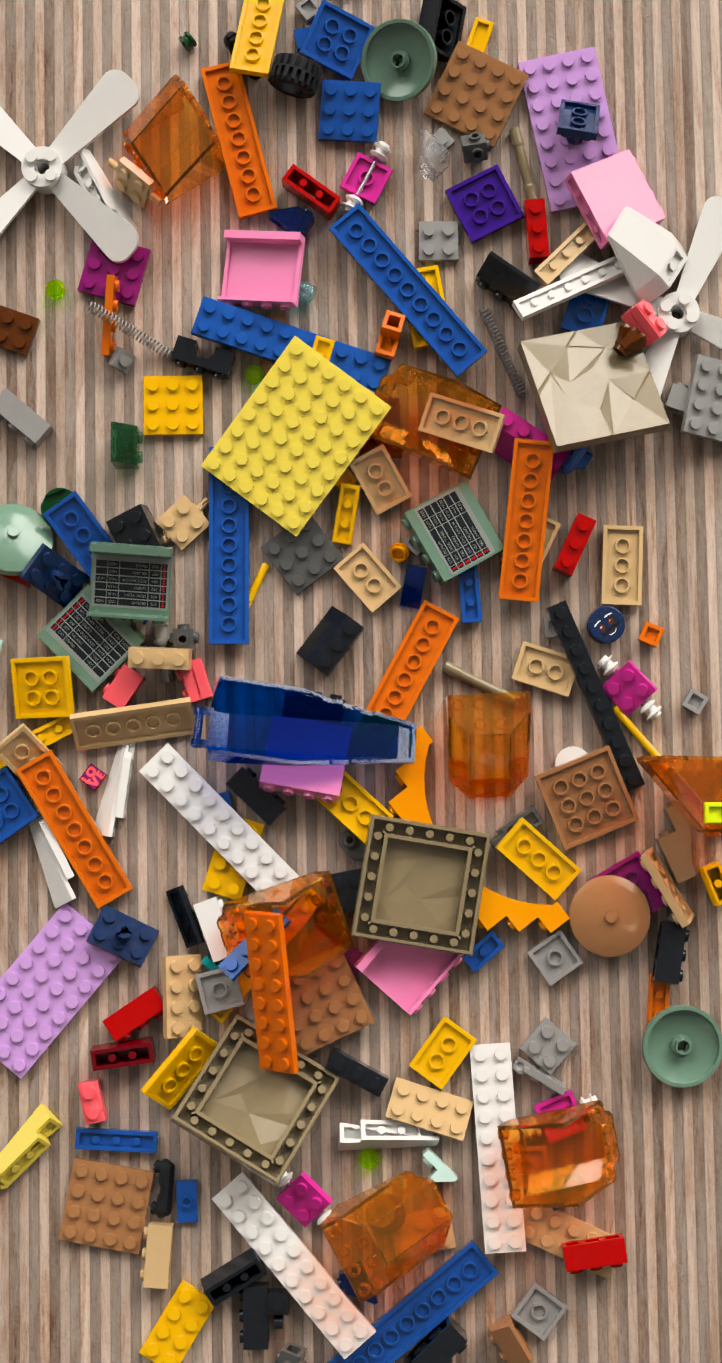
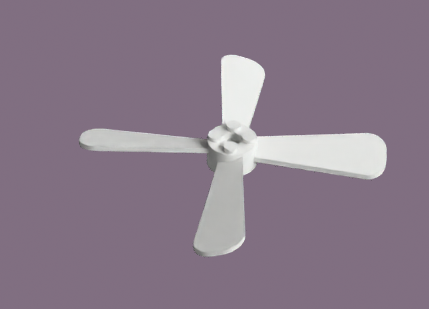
[0,69,140,263]
[559,196,722,397]

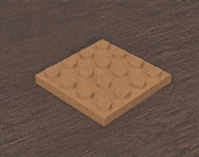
[424,41,529,148]
[534,745,639,851]
[289,947,375,1055]
[59,1157,155,1255]

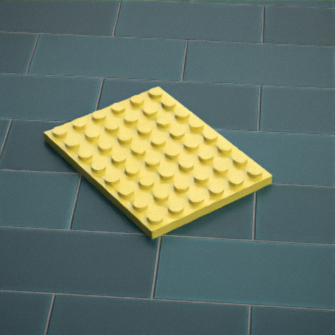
[201,336,392,537]

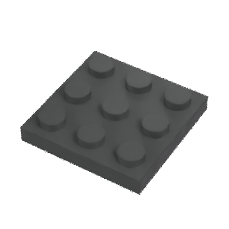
[261,517,344,595]

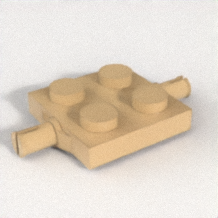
[106,156,163,209]
[155,495,209,551]

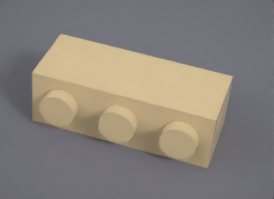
[128,646,192,670]
[140,1221,175,1289]

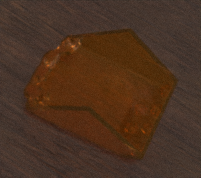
[122,74,225,205]
[371,364,502,480]
[444,691,531,799]
[637,756,722,837]
[216,871,354,979]
[497,1100,620,1208]
[321,1170,453,1303]

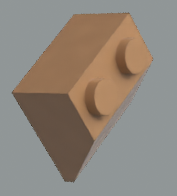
[488,1314,534,1363]

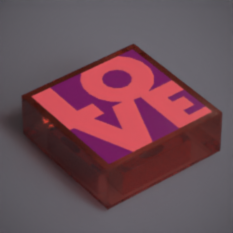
[79,763,107,791]

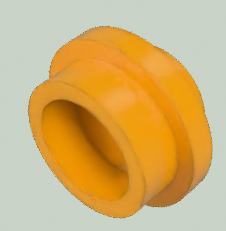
[390,542,410,562]

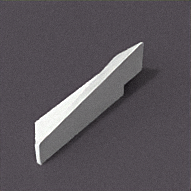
[74,148,138,230]
[95,743,136,837]
[29,809,76,908]
[338,1120,439,1151]

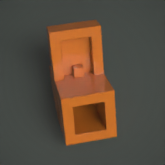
[374,310,406,360]

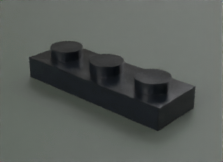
[166,885,204,948]

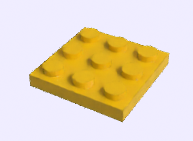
[143,375,204,436]
[10,656,75,719]

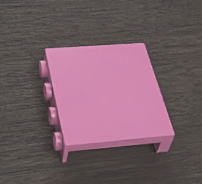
[564,149,665,250]
[217,230,305,310]
[259,714,352,803]
[354,940,463,1015]

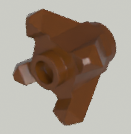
[613,323,646,357]

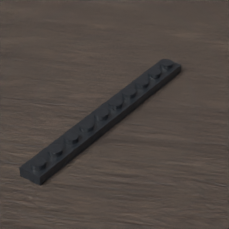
[546,600,645,792]

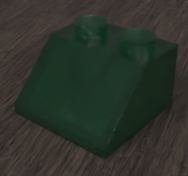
[111,422,143,469]

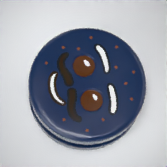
[587,606,625,644]

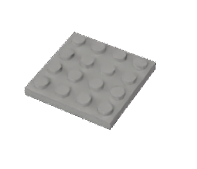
[680,354,722,443]

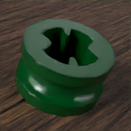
[178,31,197,52]

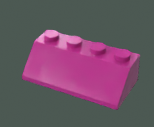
[494,407,571,480]

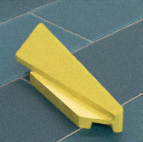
[0,1104,63,1189]

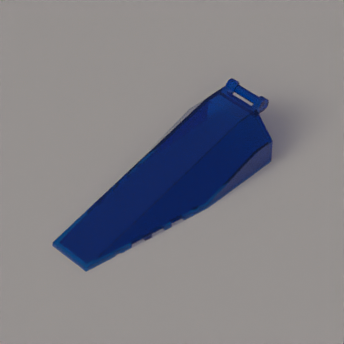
[190,675,417,766]

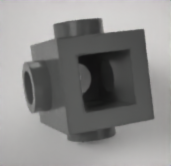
[460,132,491,163]
[170,624,199,653]
[275,1341,307,1363]

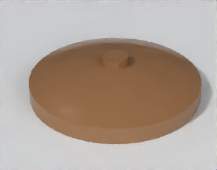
[569,875,651,957]

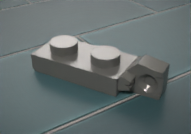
[490,805,544,849]

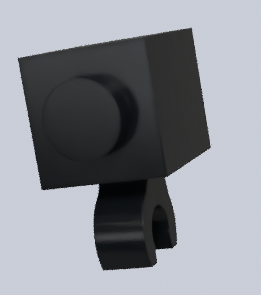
[267,1288,289,1329]

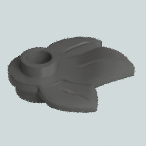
[338,830,365,861]

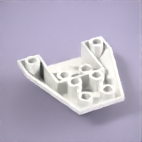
[607,206,688,303]

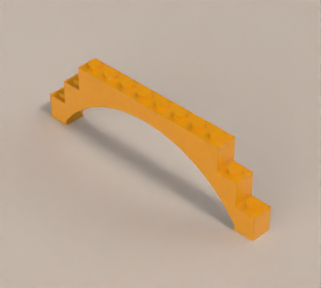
[387,726,570,933]

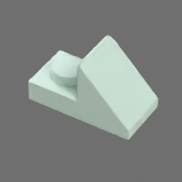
[422,1147,458,1182]

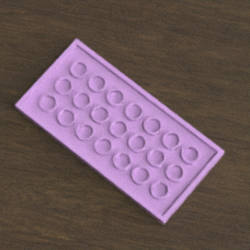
[517,47,618,214]
[0,903,122,1079]

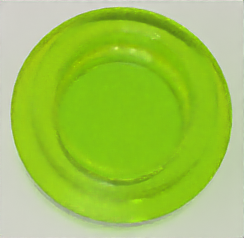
[46,279,66,299]
[245,364,265,385]
[359,1148,379,1169]

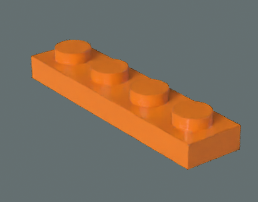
[101,274,120,356]

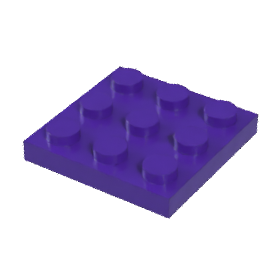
[445,165,524,244]

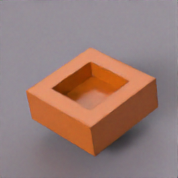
[638,621,664,648]

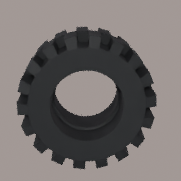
[268,53,322,98]

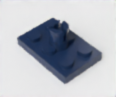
[557,99,600,145]
[19,543,89,608]
[86,905,159,968]

